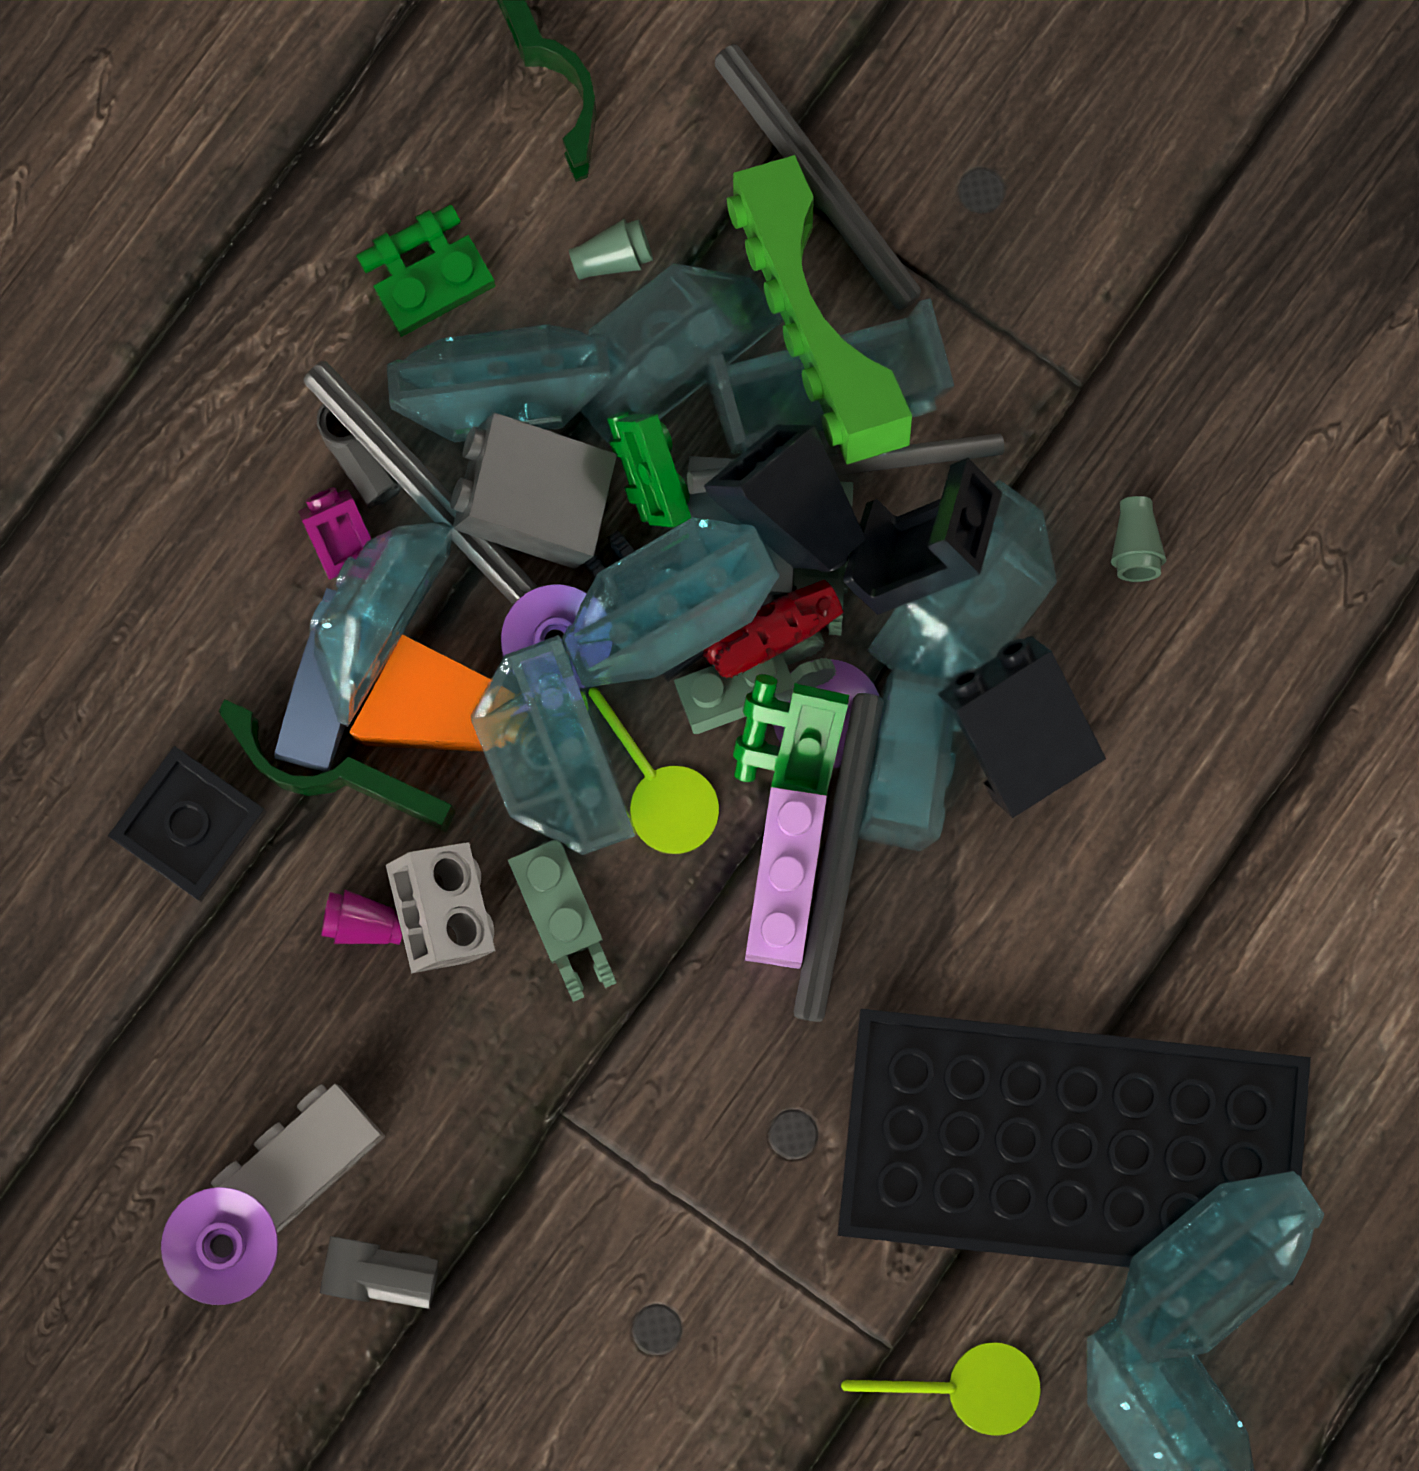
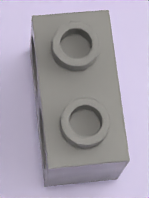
[386,842,495,974]

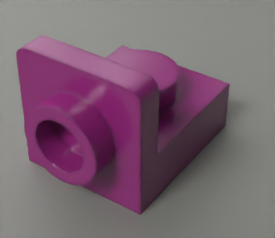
[298,487,380,580]

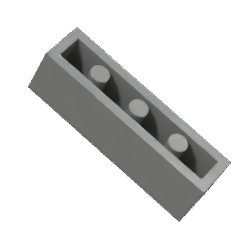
[210,1084,386,1258]

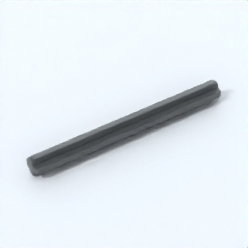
[715,44,921,310]
[303,361,538,605]
[793,693,884,1022]

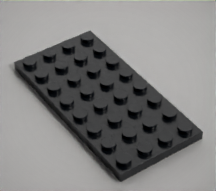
[837,1009,1311,1285]

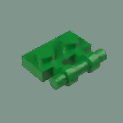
[356,204,496,337]
[607,411,692,528]
[733,674,849,796]

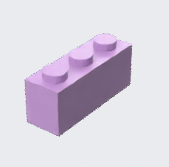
[745,787,827,969]

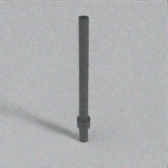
[687,433,1004,494]

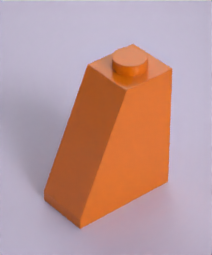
[349,634,527,752]

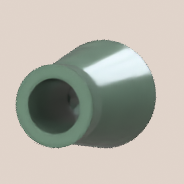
[569,218,653,280]
[1111,496,1166,582]

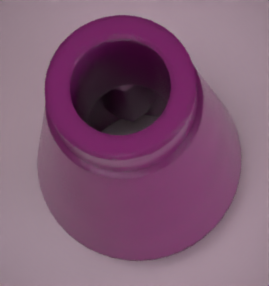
[321,889,402,945]

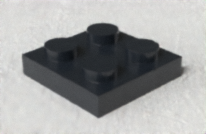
[108,746,267,902]

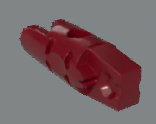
[702,579,843,679]

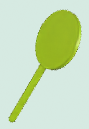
[588,687,719,854]
[841,1342,1040,1435]

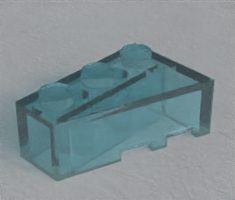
[858,669,960,852]

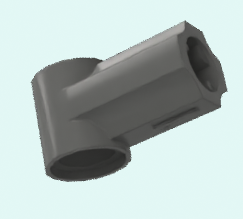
[317,404,403,509]
[319,1236,439,1309]

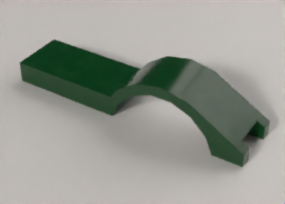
[497,0,597,182]
[218,699,456,832]

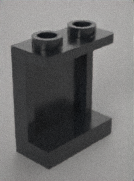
[843,458,1002,615]
[938,636,1106,818]

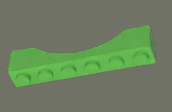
[727,155,912,465]

